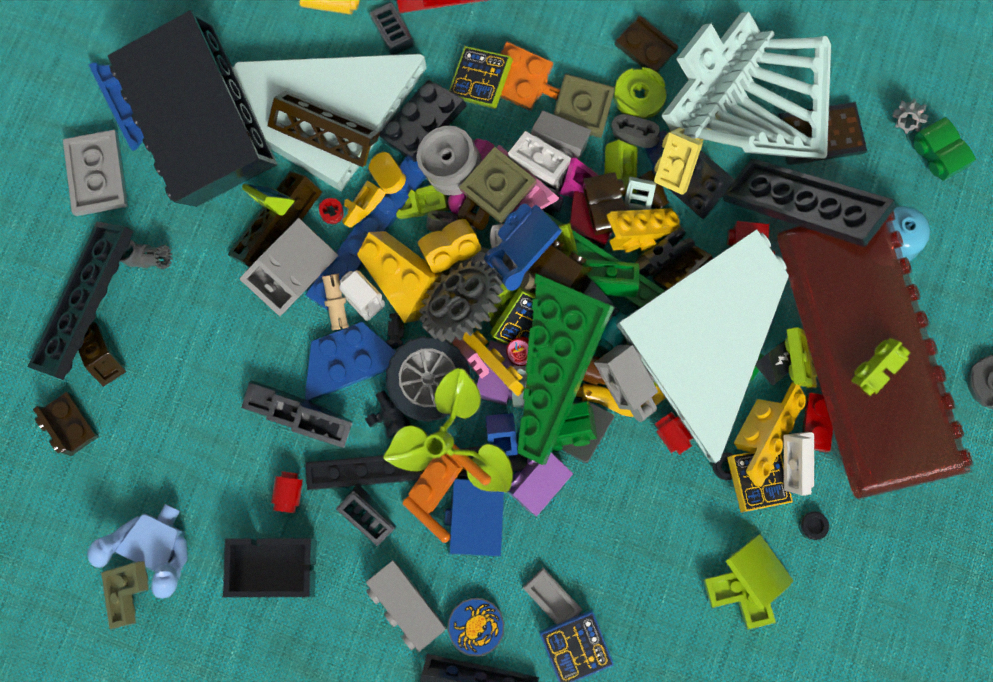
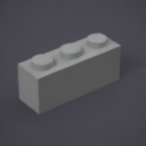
[366,561,447,652]

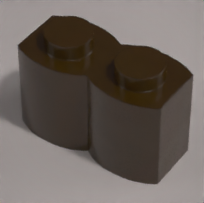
[582,172,630,235]

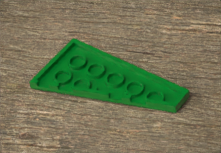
[518,274,614,465]

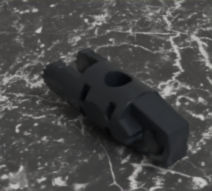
[635,227,696,277]

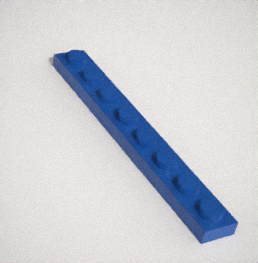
[306,157,426,312]

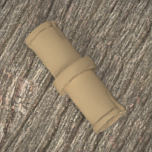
[322,274,349,330]

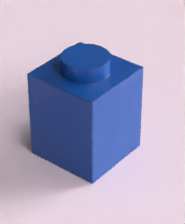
[486,413,517,456]

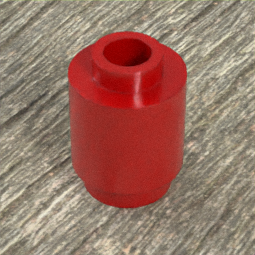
[654,412,694,455]
[271,471,303,513]

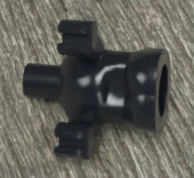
[365,390,411,439]

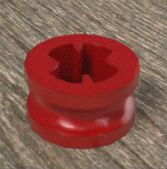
[319,198,344,225]

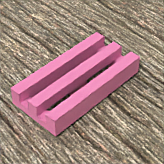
[451,336,489,378]

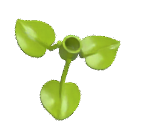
[383,368,513,492]

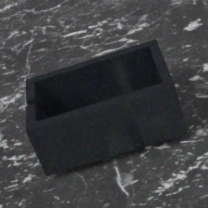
[223,538,317,597]

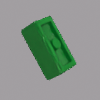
[582,259,639,297]

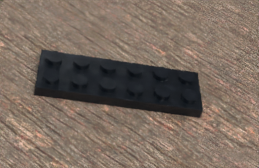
[723,158,896,247]
[27,222,134,380]

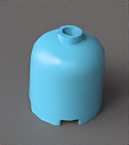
[866,206,930,267]

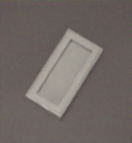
[523,568,582,624]

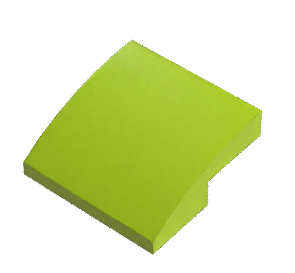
[726,534,794,610]

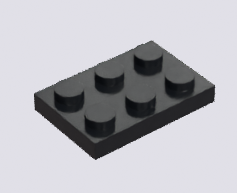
[379,79,467,163]

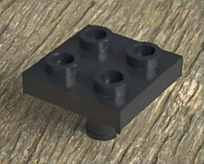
[669,150,735,219]

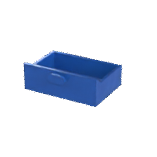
[445,479,504,557]

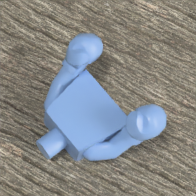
[87,504,188,598]

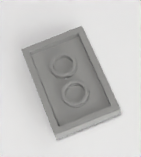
[63,130,128,216]

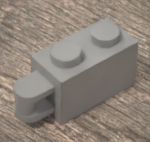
[594,345,658,422]

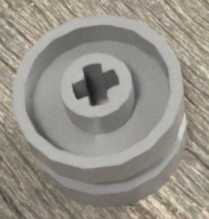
[416,126,482,195]

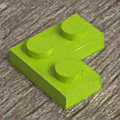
[703,572,776,630]

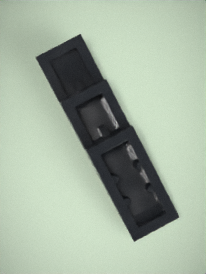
[241,380,353,448]

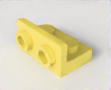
[654,127,703,195]

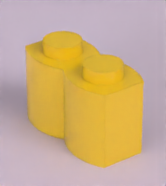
[418,219,482,273]

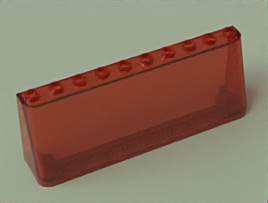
[777,211,973,499]

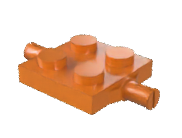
[500,42,561,111]

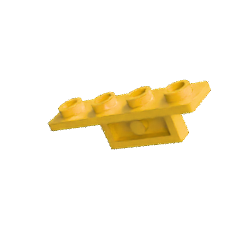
[607,208,681,252]
[734,382,806,487]

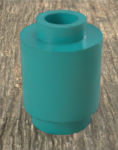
[597,312,627,353]

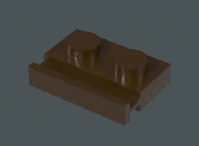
[615,15,679,73]

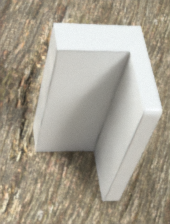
[784,432,814,496]

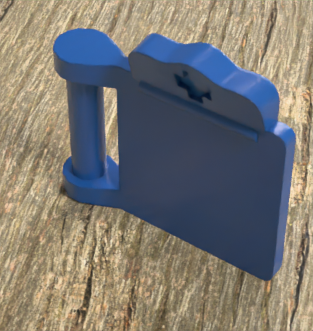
[484,204,562,290]

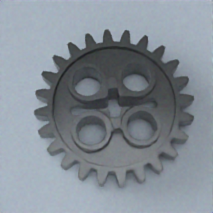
[419,260,503,342]

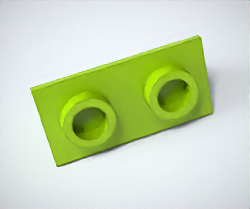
[851,338,910,396]

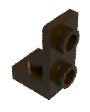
[78,322,126,387]

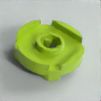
[614,67,666,120]

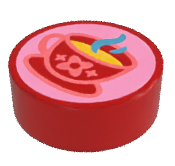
[506,337,529,366]

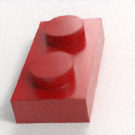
[802,393,837,453]

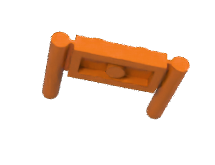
[402,444,491,543]

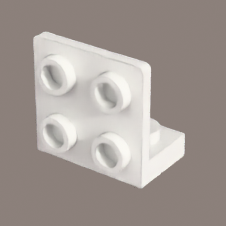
[508,131,571,191]

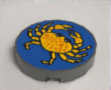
[448,598,504,656]

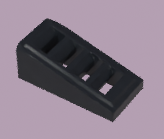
[369,2,414,56]
[336,484,396,546]

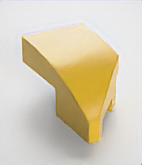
[342,180,386,228]

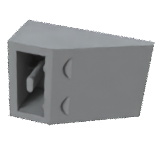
[239,218,339,316]

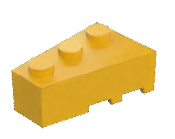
[357,231,443,323]

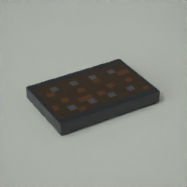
[777,102,867,165]

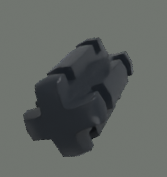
[387,313,404,346]

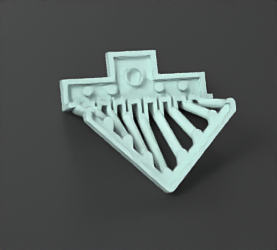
[662,12,831,159]

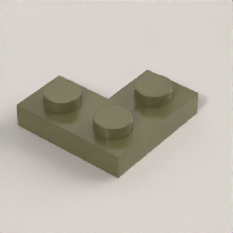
[101,561,149,629]

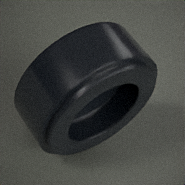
[799,512,829,540]

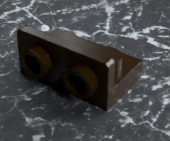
[653,245,713,291]
[33,392,99,456]

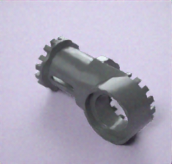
[120,240,173,269]

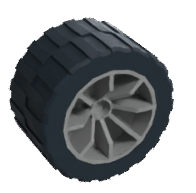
[386,336,470,422]

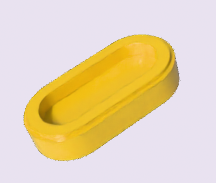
[369,152,406,194]

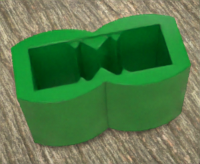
[913,117,976,181]

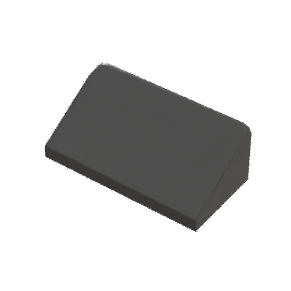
[562,402,615,463]

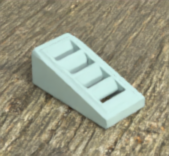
[624,177,656,210]

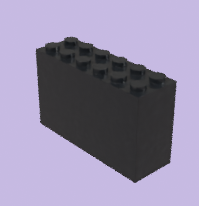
[107,10,277,207]

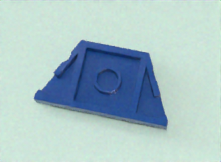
[89,63,144,151]
[305,322,396,401]

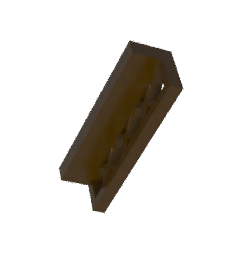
[267,91,380,167]
[228,171,322,268]

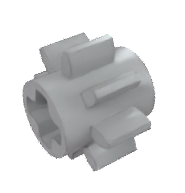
[893,98,928,134]

